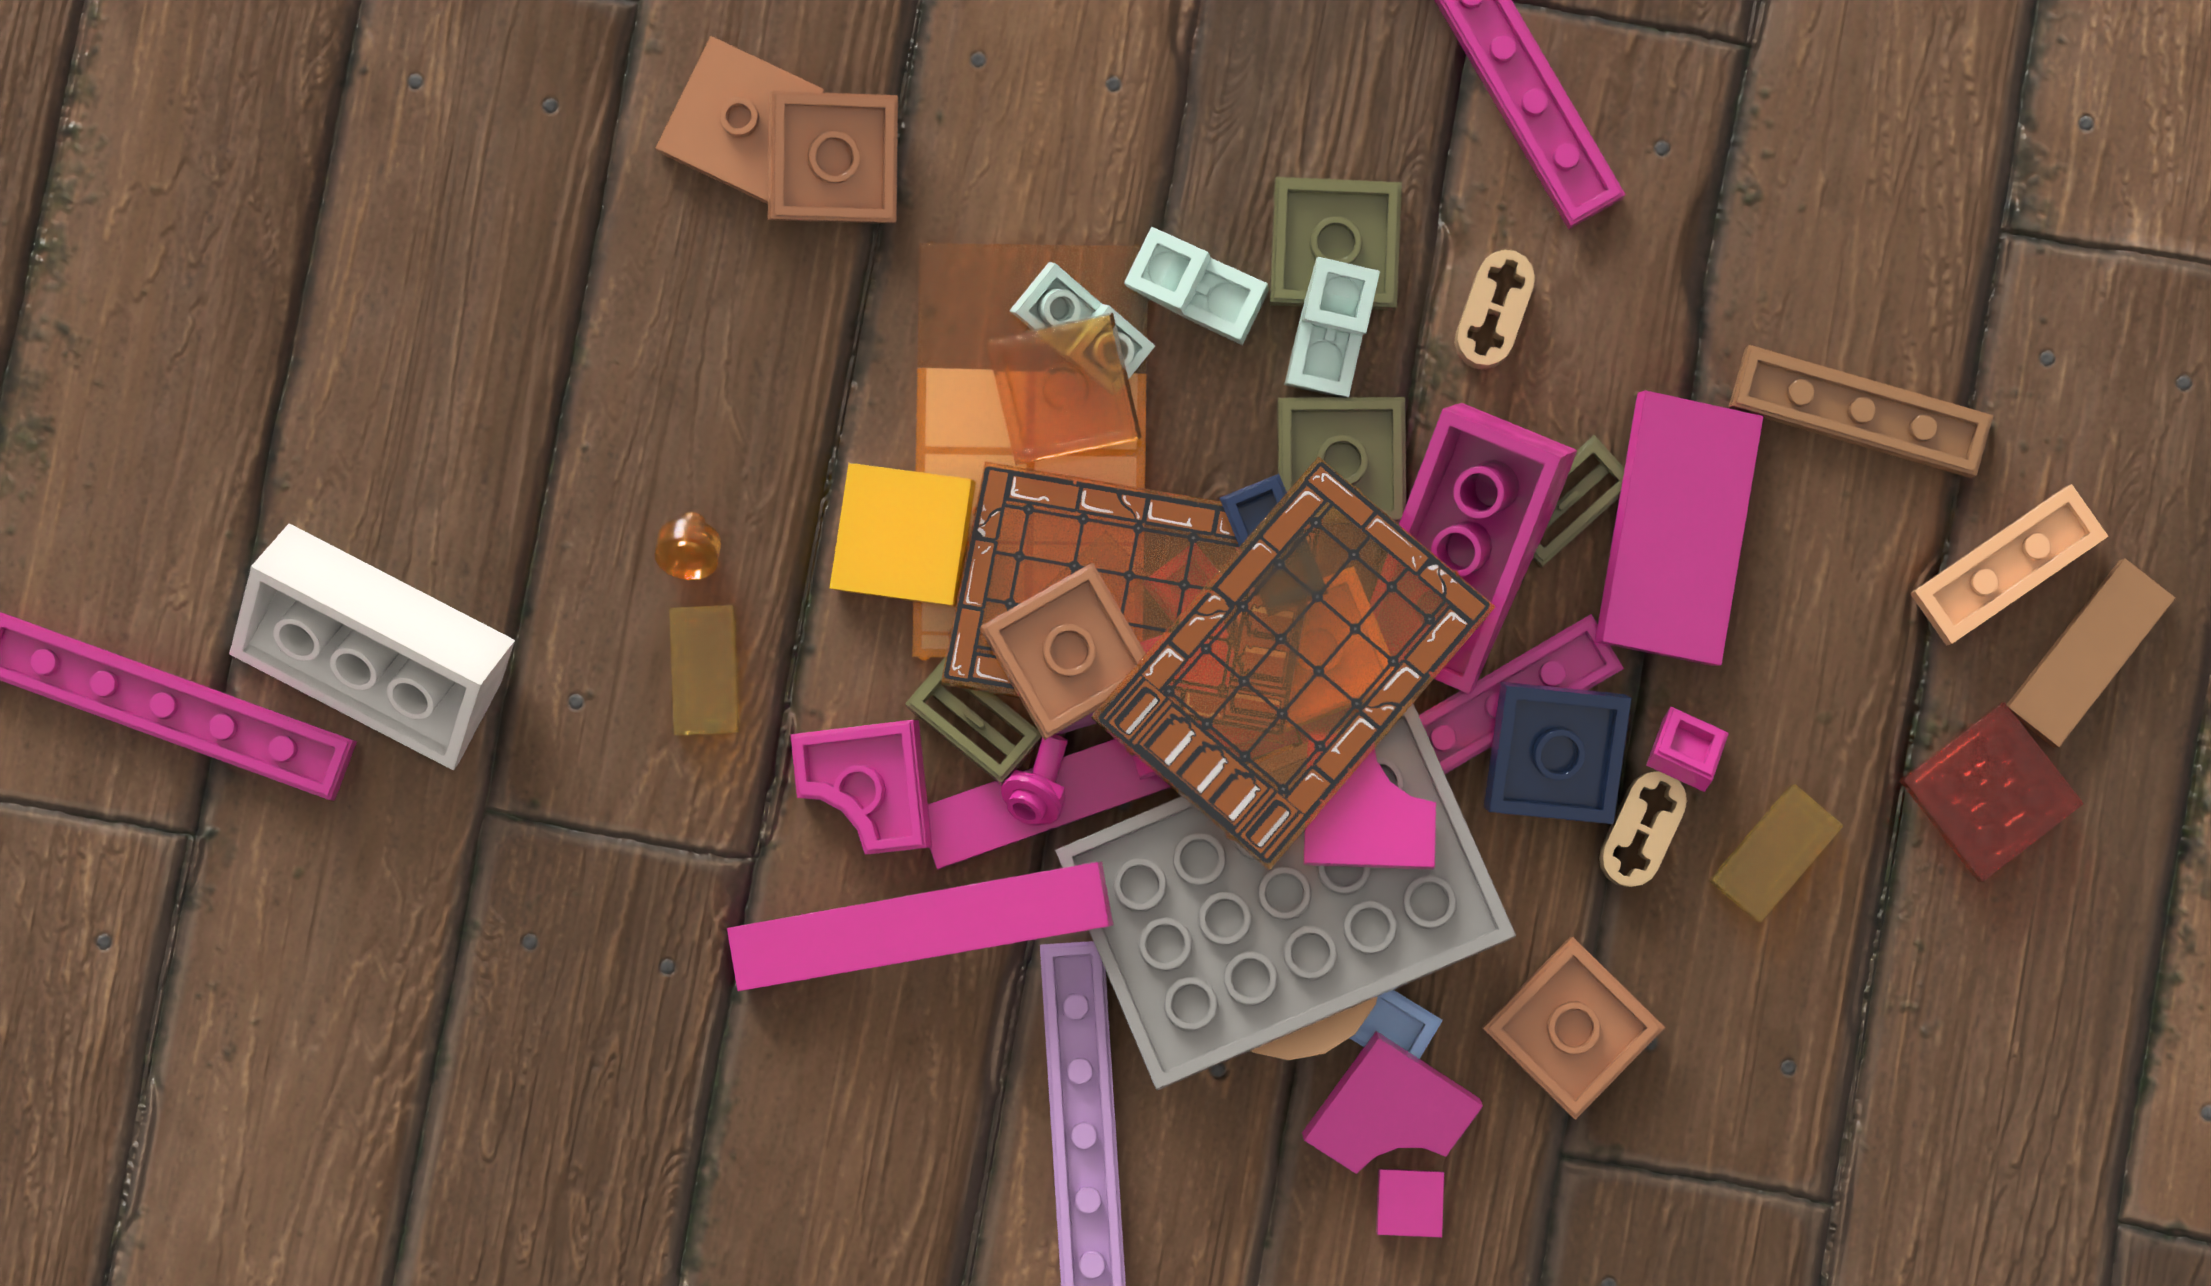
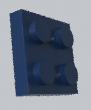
[1484,682,1632,824]

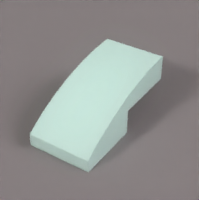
[1124,227,1270,345]
[1284,257,1380,397]

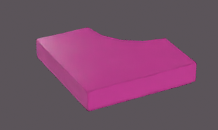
[790,720,932,854]
[1303,734,1436,870]
[1302,1031,1483,1174]

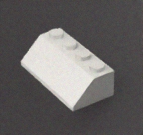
[229,524,515,770]

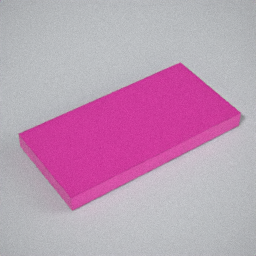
[1595,390,1763,666]

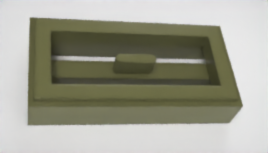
[1533,435,1625,568]
[905,656,1042,786]

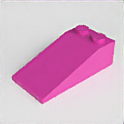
[1369,403,1578,694]

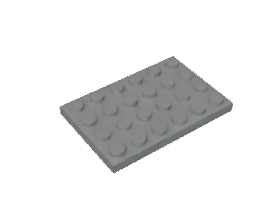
[1055,699,1516,1090]

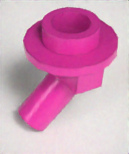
[1001,735,1068,825]

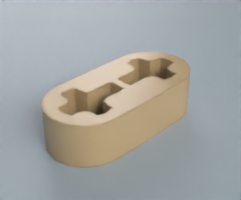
[1454,250,1535,370]
[1599,771,1687,887]

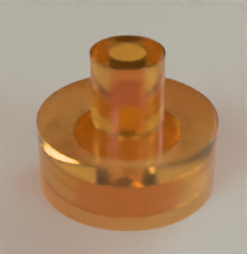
[655,512,721,580]

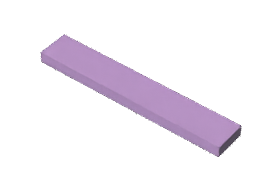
[1040,941,1126,1286]

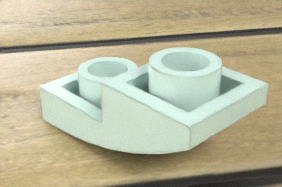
[1010,262,1155,395]

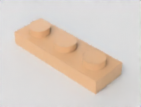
[1910,484,2109,646]

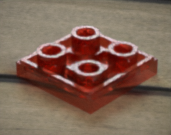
[1899,702,2084,882]

